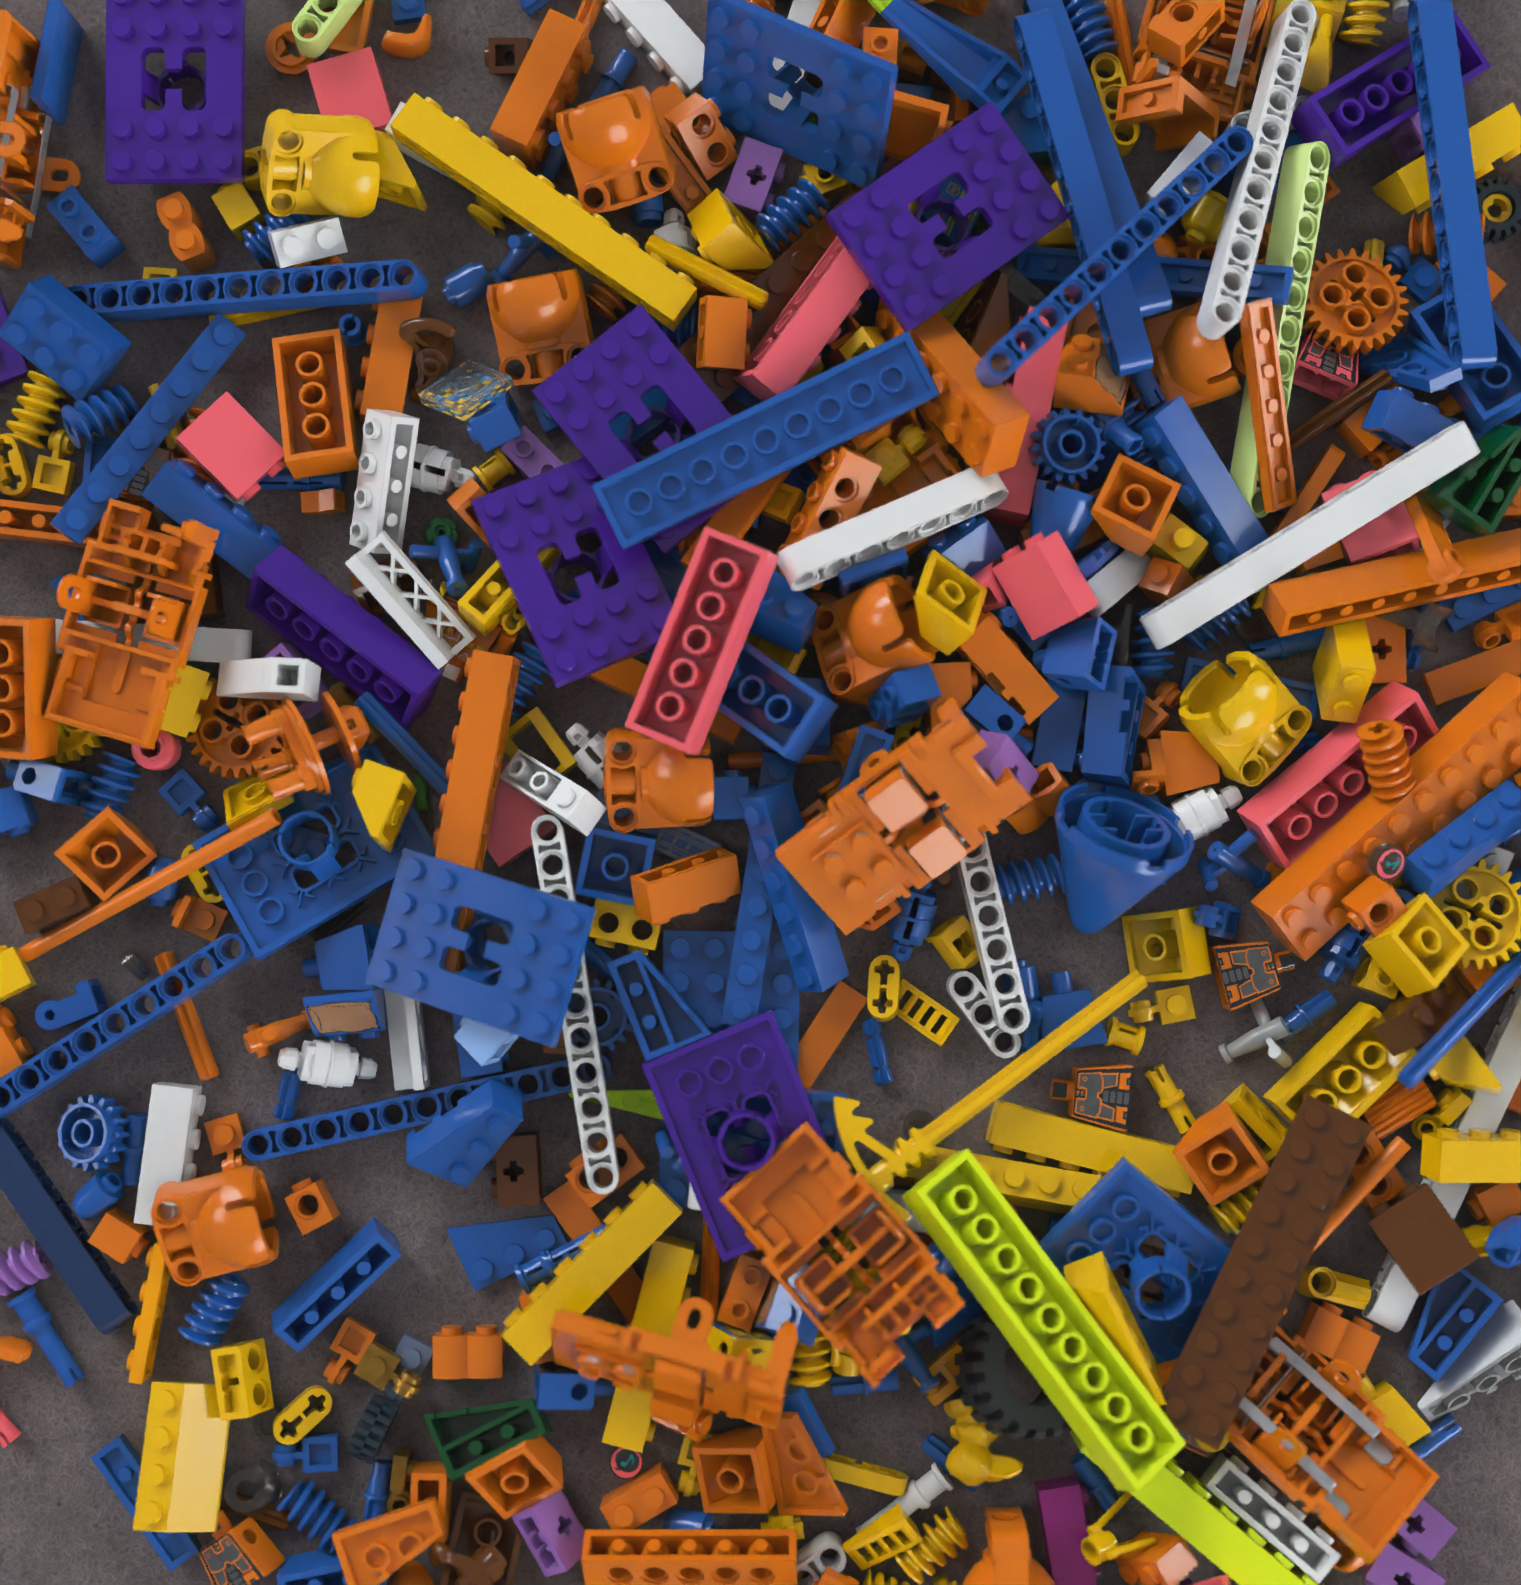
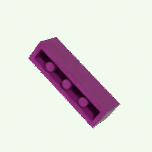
[1034,1475,1101,1585]

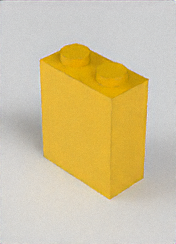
[1312,618,1376,724]

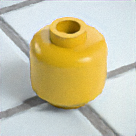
[1181,190,1228,245]

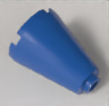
[1030,479,1097,555]

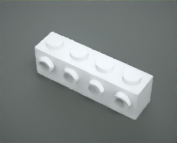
[349,409,420,554]
[1200,1452,1341,1584]

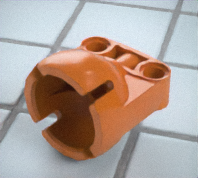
[556,85,676,214]
[486,268,595,385]
[1129,301,1243,416]
[812,574,938,703]
[603,727,714,833]
[150,1165,280,1286]
[962,1506,1056,1585]

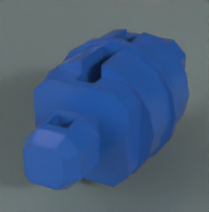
[886,866,938,962]
[1318,923,1370,983]

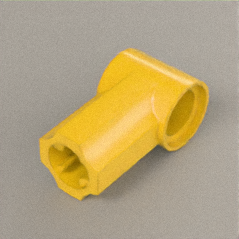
[1296,1266,1372,1310]

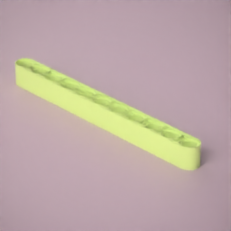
[1230,141,1330,518]

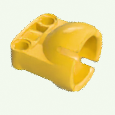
[260,109,380,218]
[1178,651,1312,787]

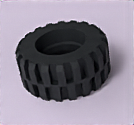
[954,1310,1071,1440]

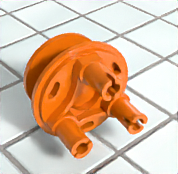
[240,691,370,802]

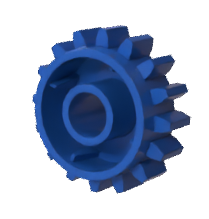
[1028,407,1106,486]
[562,978,633,1052]
[57,1094,130,1171]

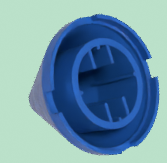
[1055,783,1194,934]

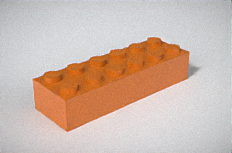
[874,297,1030,478]

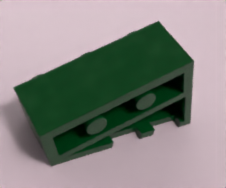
[1419,426,1521,534]
[423,1399,553,1481]

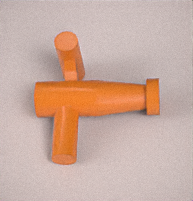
[243,1010,312,1059]

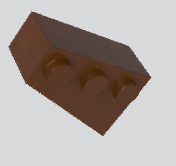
[1372,972,1484,1057]

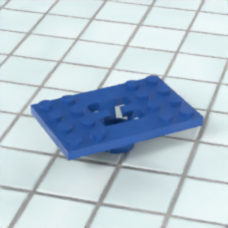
[701,0,898,188]
[192,741,436,961]
[365,848,596,1047]
[1038,1156,1232,1364]

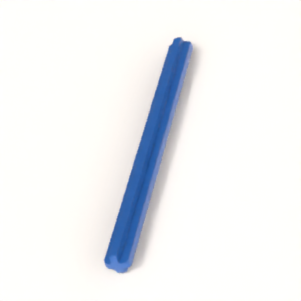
[1397,946,1521,1089]

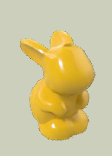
[944,1399,1023,1487]

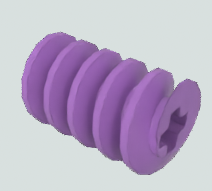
[0,1240,53,1297]

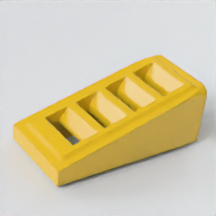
[883,978,960,1047]
[842,1504,923,1571]

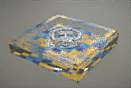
[418,360,514,421]

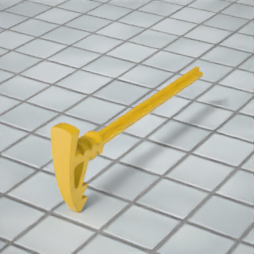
[833,969,1148,1227]

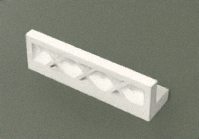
[345,531,477,670]
[384,989,431,1091]

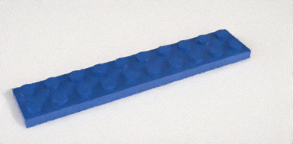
[591,331,940,551]

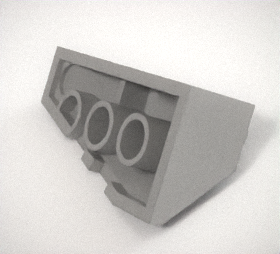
[1417,1299,1521,1422]

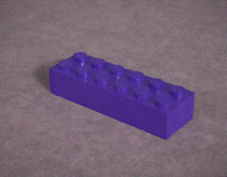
[1291,10,1491,172]
[245,545,444,730]

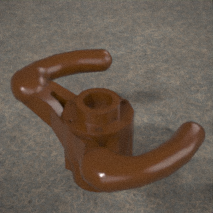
[399,317,466,409]
[429,1542,507,1585]

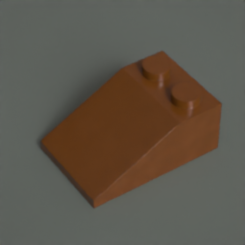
[955,273,1010,373]
[440,1490,523,1585]

